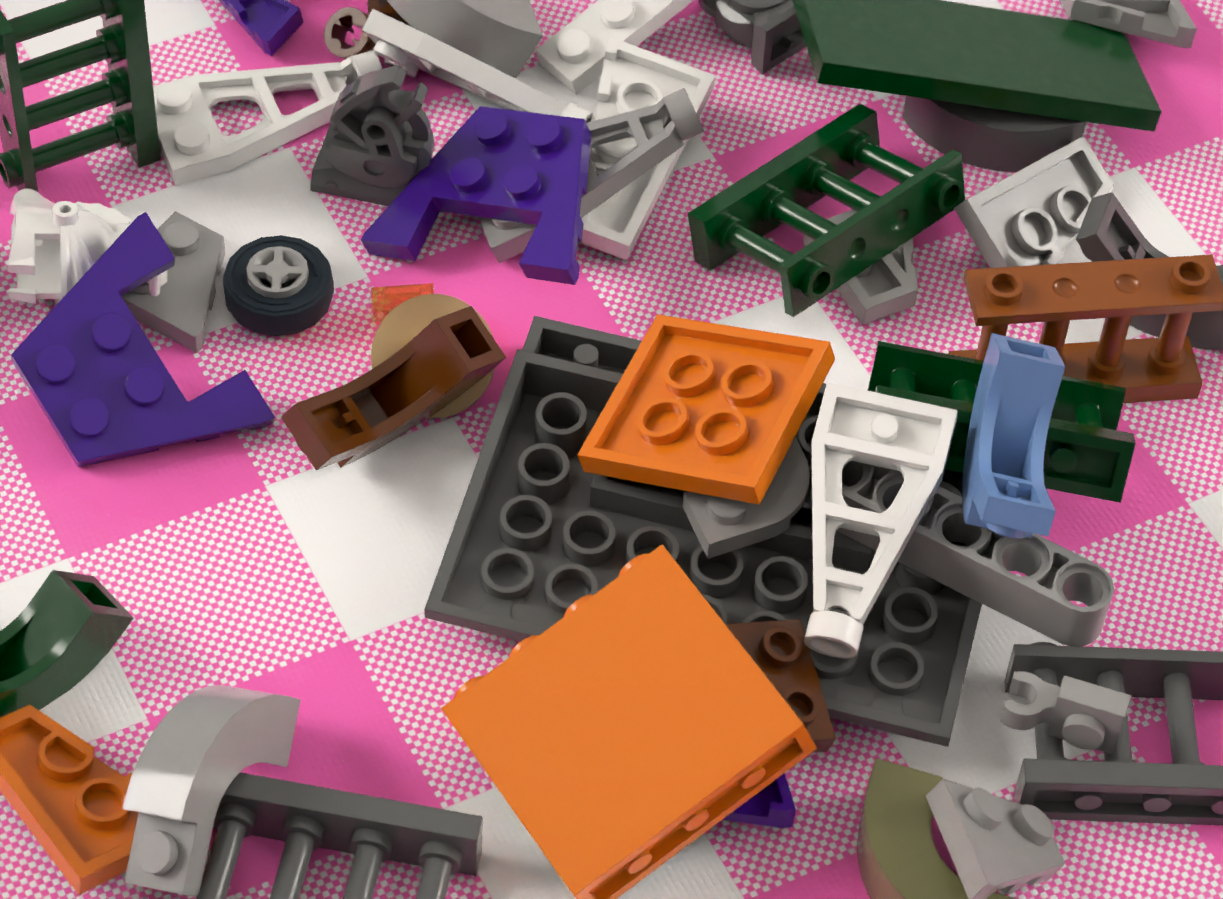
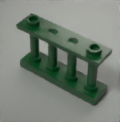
[0,0,161,192]
[688,104,965,318]
[867,341,1136,503]

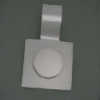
[1000,671,1131,754]

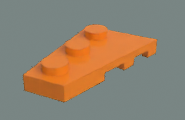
[0,704,139,895]

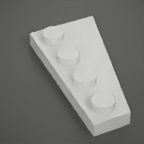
[579,36,716,260]

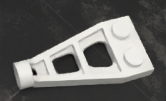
[362,9,593,123]
[153,50,382,186]
[804,382,958,658]

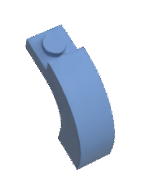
[962,333,1065,538]

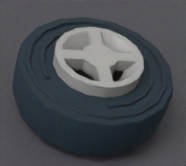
[223,235,334,336]

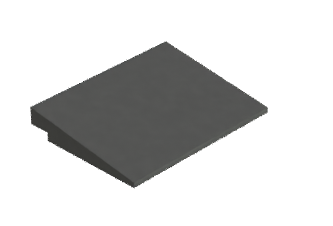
[424,316,982,747]

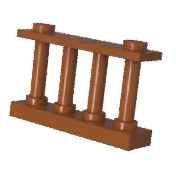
[948,254,1223,403]

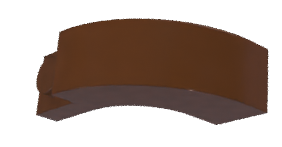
[281,306,507,471]

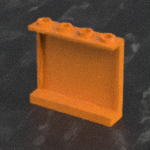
[441,544,817,899]

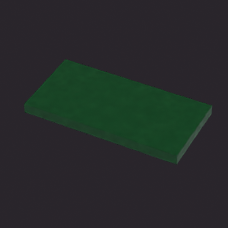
[793,0,1162,132]

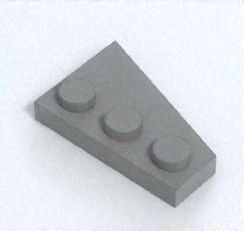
[954,136,1114,268]

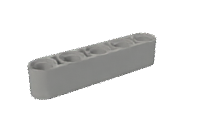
[809,461,1114,646]

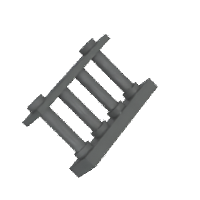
[1004,642,1223,826]
[196,772,483,899]

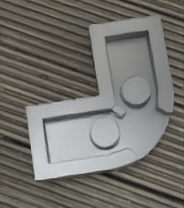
[682,437,810,559]

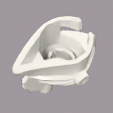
[7,188,167,305]

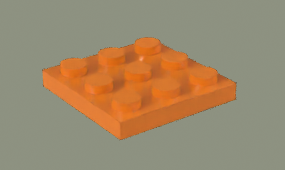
[577,314,835,505]

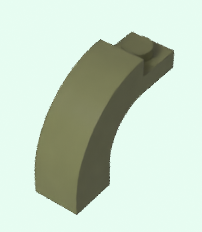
[857,758,1016,899]

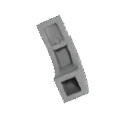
[387,0,543,78]
[122,685,301,897]

